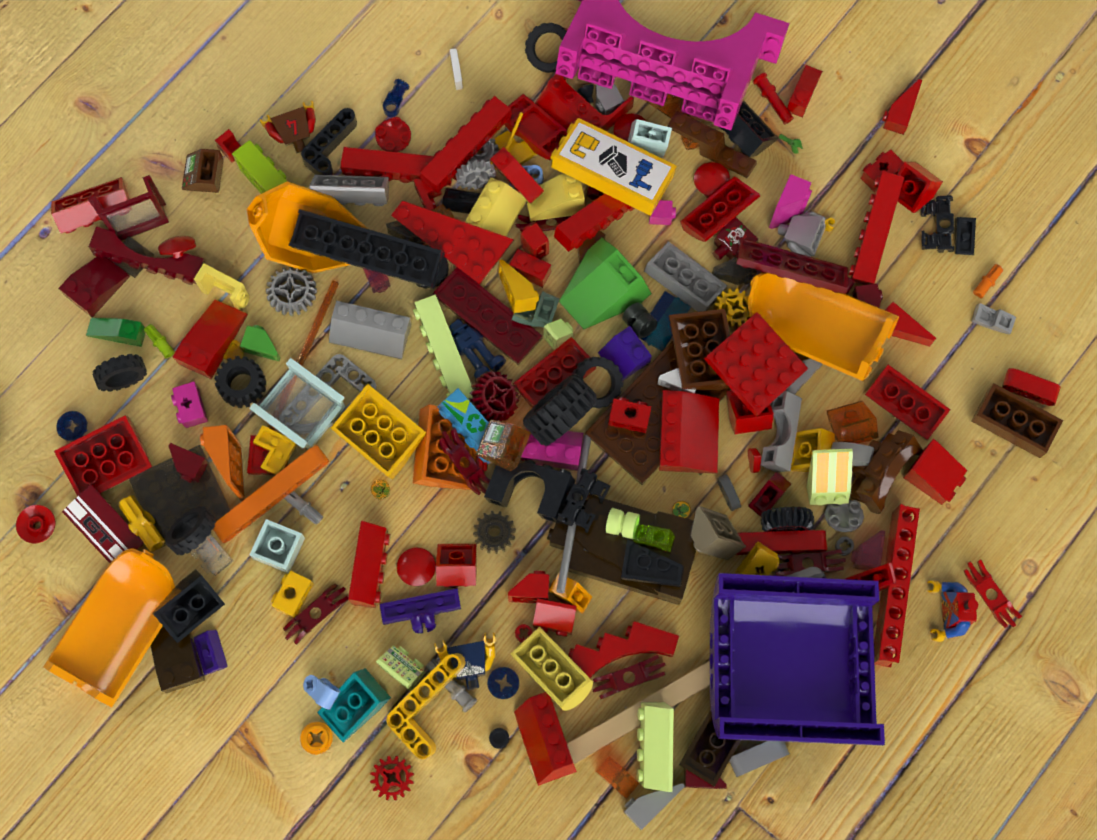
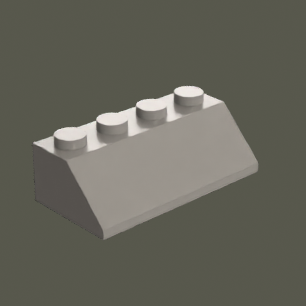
[309,175,389,206]
[329,301,412,359]

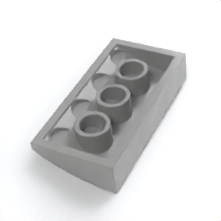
[644,242,728,312]

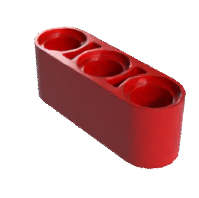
[1002,368,1061,406]

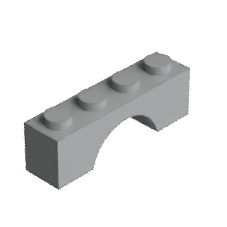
[760,391,802,472]

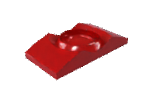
[504,94,568,160]

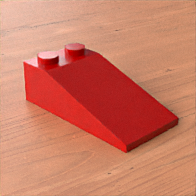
[173,300,248,380]

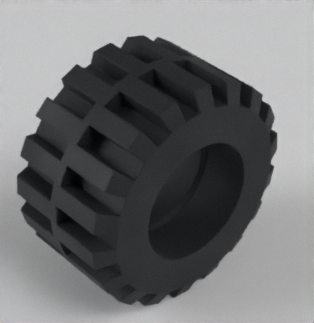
[215,356,267,408]

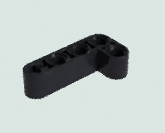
[301,108,357,175]

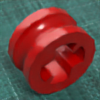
[515,624,533,643]

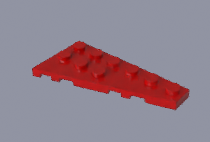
[391,201,514,284]

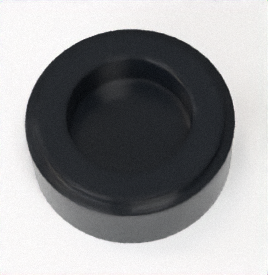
[489,728,509,749]

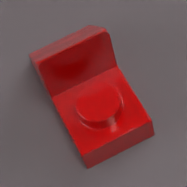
[413,179,442,212]

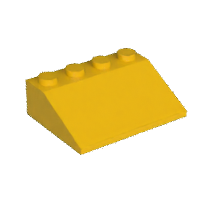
[331,384,426,480]

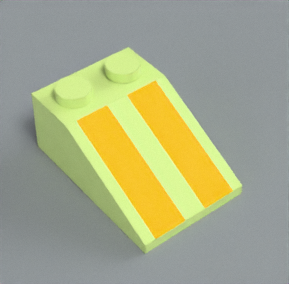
[806,449,853,505]

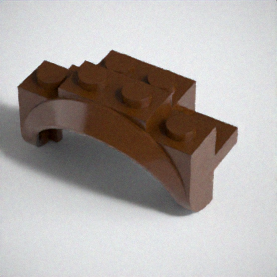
[850,430,923,514]

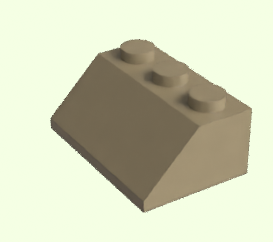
[691,506,746,560]

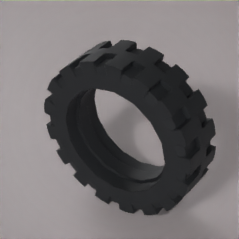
[525,23,567,73]
[92,354,147,392]
[572,357,623,408]
[165,506,216,555]

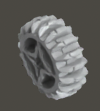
[266,267,317,316]

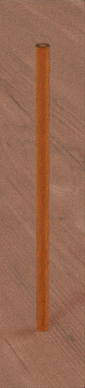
[267,281,339,431]

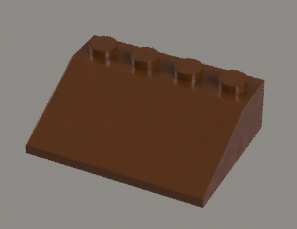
[669,309,730,390]

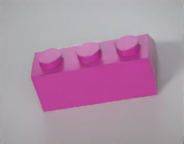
[769,174,812,229]
[521,429,583,471]

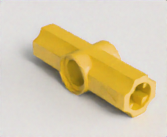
[119,495,165,552]

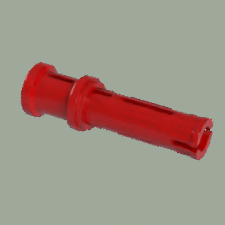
[752,73,794,125]

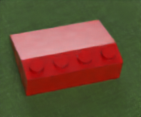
[659,390,719,474]
[54,415,152,496]

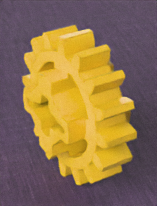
[714,288,750,329]

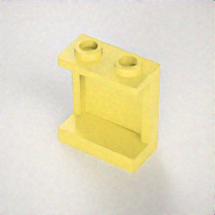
[194,263,250,311]

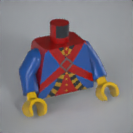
[927,581,979,642]

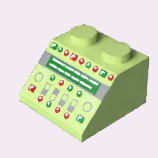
[376,645,426,691]

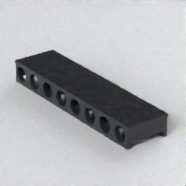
[288,209,445,289]

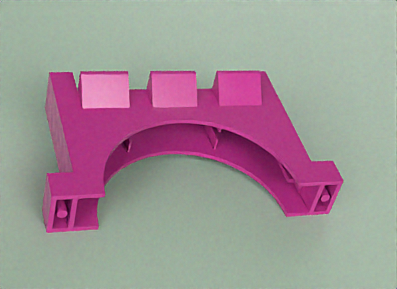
[555,0,790,130]

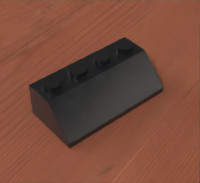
[719,100,778,157]

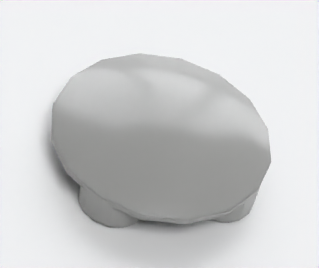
[825,500,864,532]

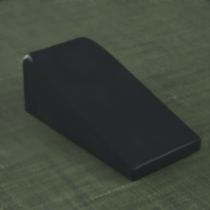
[954,217,976,255]

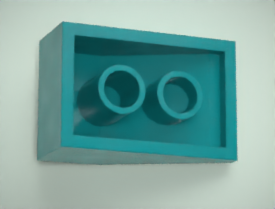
[317,668,391,742]

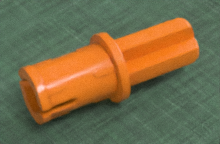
[973,264,1003,299]

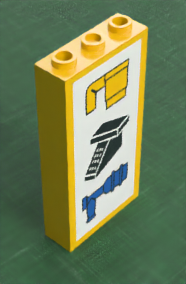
[551,118,677,216]

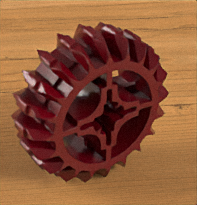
[469,371,520,423]

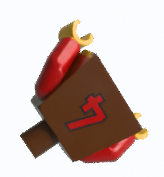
[259,101,316,153]

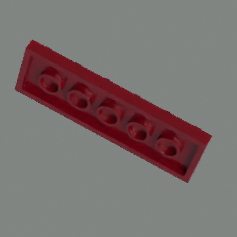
[736,237,848,294]
[433,267,543,365]

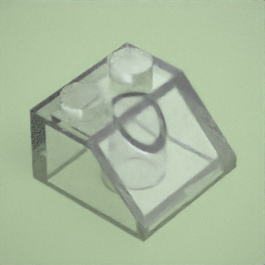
[190,534,234,576]

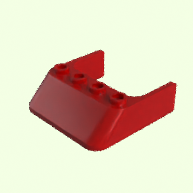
[535,65,634,131]

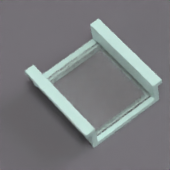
[249,358,345,450]

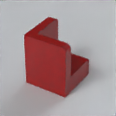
[215,129,241,163]

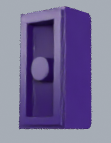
[193,630,228,675]

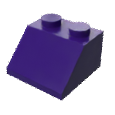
[598,326,652,381]

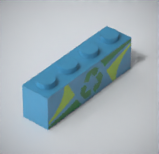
[437,388,509,464]

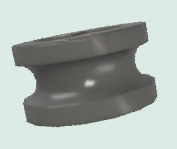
[835,537,854,556]

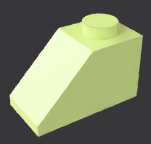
[543,319,574,350]

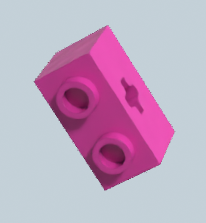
[171,382,208,428]

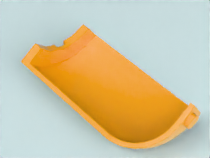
[748,272,899,381]
[43,548,175,708]

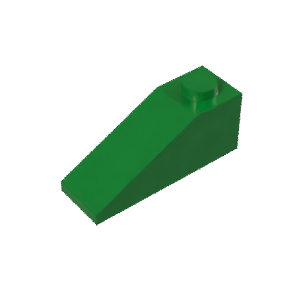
[86,318,145,347]

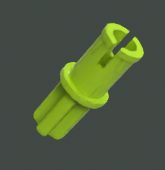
[144,324,175,359]

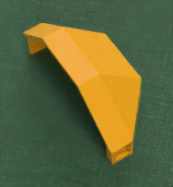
[247,181,368,273]

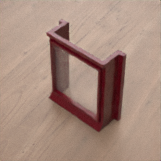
[88,175,169,241]

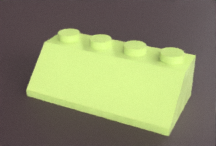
[637,702,674,792]

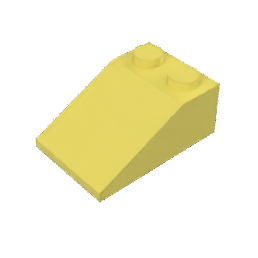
[527,174,585,221]

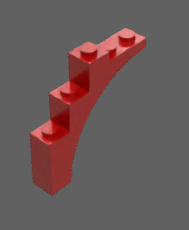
[568,621,679,678]

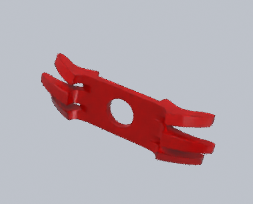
[964,559,1022,628]

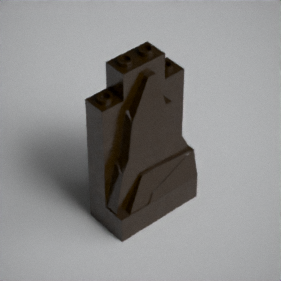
[547,494,696,605]

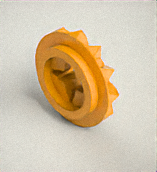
[300,722,333,755]

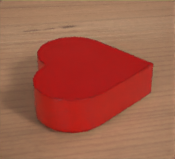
[748,448,761,473]

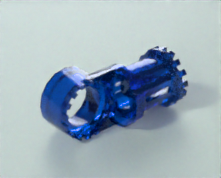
[383,79,410,117]

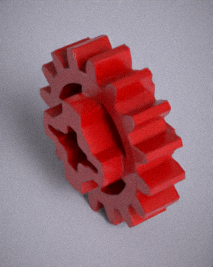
[370,756,414,801]

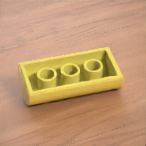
[510,627,593,711]

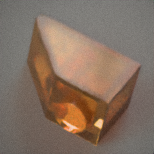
[595,756,639,799]

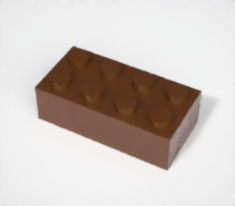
[971,383,1063,458]

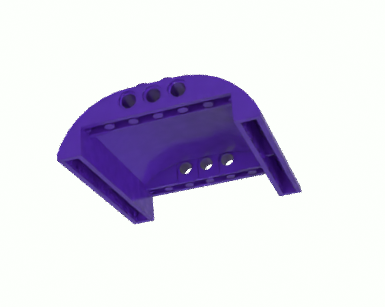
[710,573,885,746]

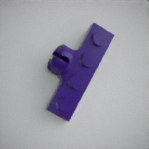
[380,588,461,634]

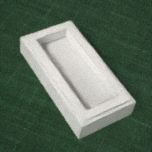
[450,49,463,90]

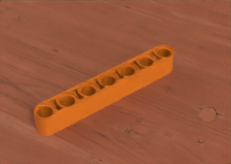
[213,445,329,543]

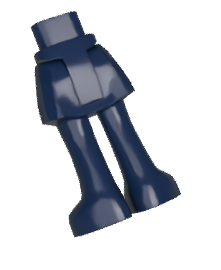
[449,319,506,379]

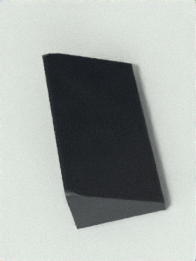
[442,188,481,214]

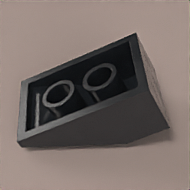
[153,569,225,643]

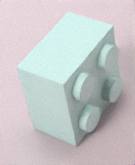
[250,519,305,574]

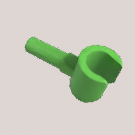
[779,134,803,154]

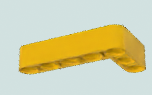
[386,653,466,759]

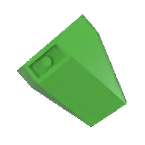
[559,238,652,329]

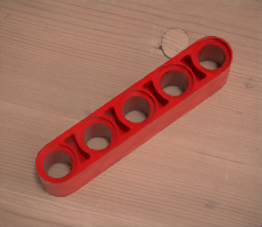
[736,530,827,555]

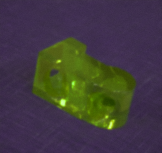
[633,525,675,552]

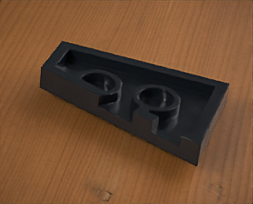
[621,539,684,587]

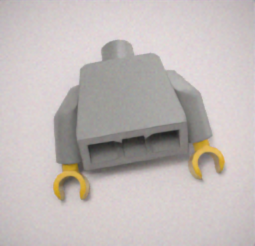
[778,211,835,259]

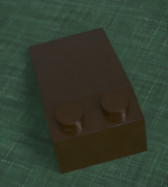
[150,626,205,693]
[679,709,741,787]

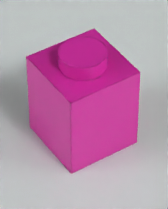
[649,200,676,225]

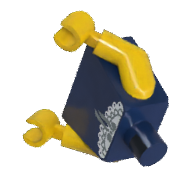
[434,632,496,690]

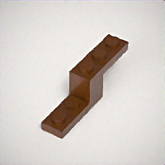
[667,111,757,178]

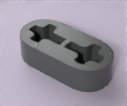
[717,474,741,511]

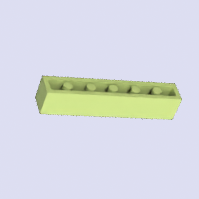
[413,295,473,403]

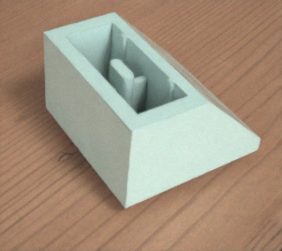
[628,119,672,159]

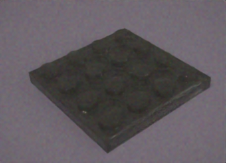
[129,445,230,548]

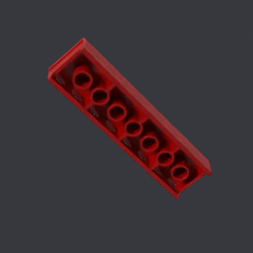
[874,504,920,668]

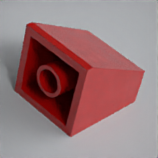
[903,439,968,505]

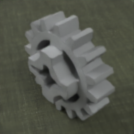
[455,160,496,190]

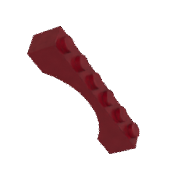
[88,226,206,285]

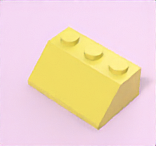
[465,177,527,236]

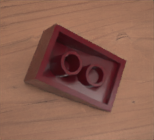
[58,257,130,318]

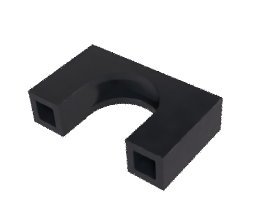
[484,454,576,524]

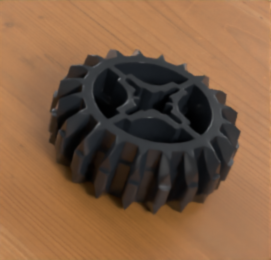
[760,506,814,532]

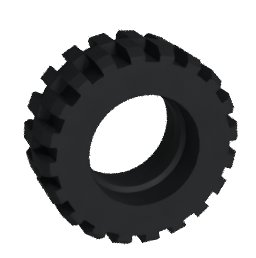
[523,374,597,446]

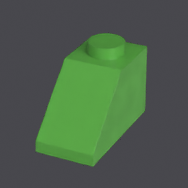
[240,325,280,362]

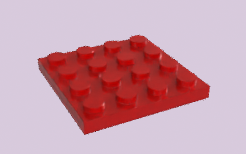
[704,312,808,416]

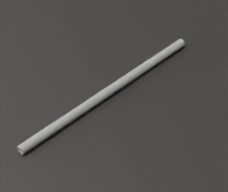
[556,435,591,593]

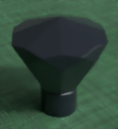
[577,84,594,104]

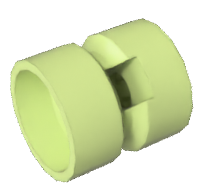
[606,508,640,539]

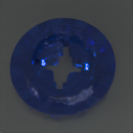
[56,411,88,441]
[487,667,519,699]

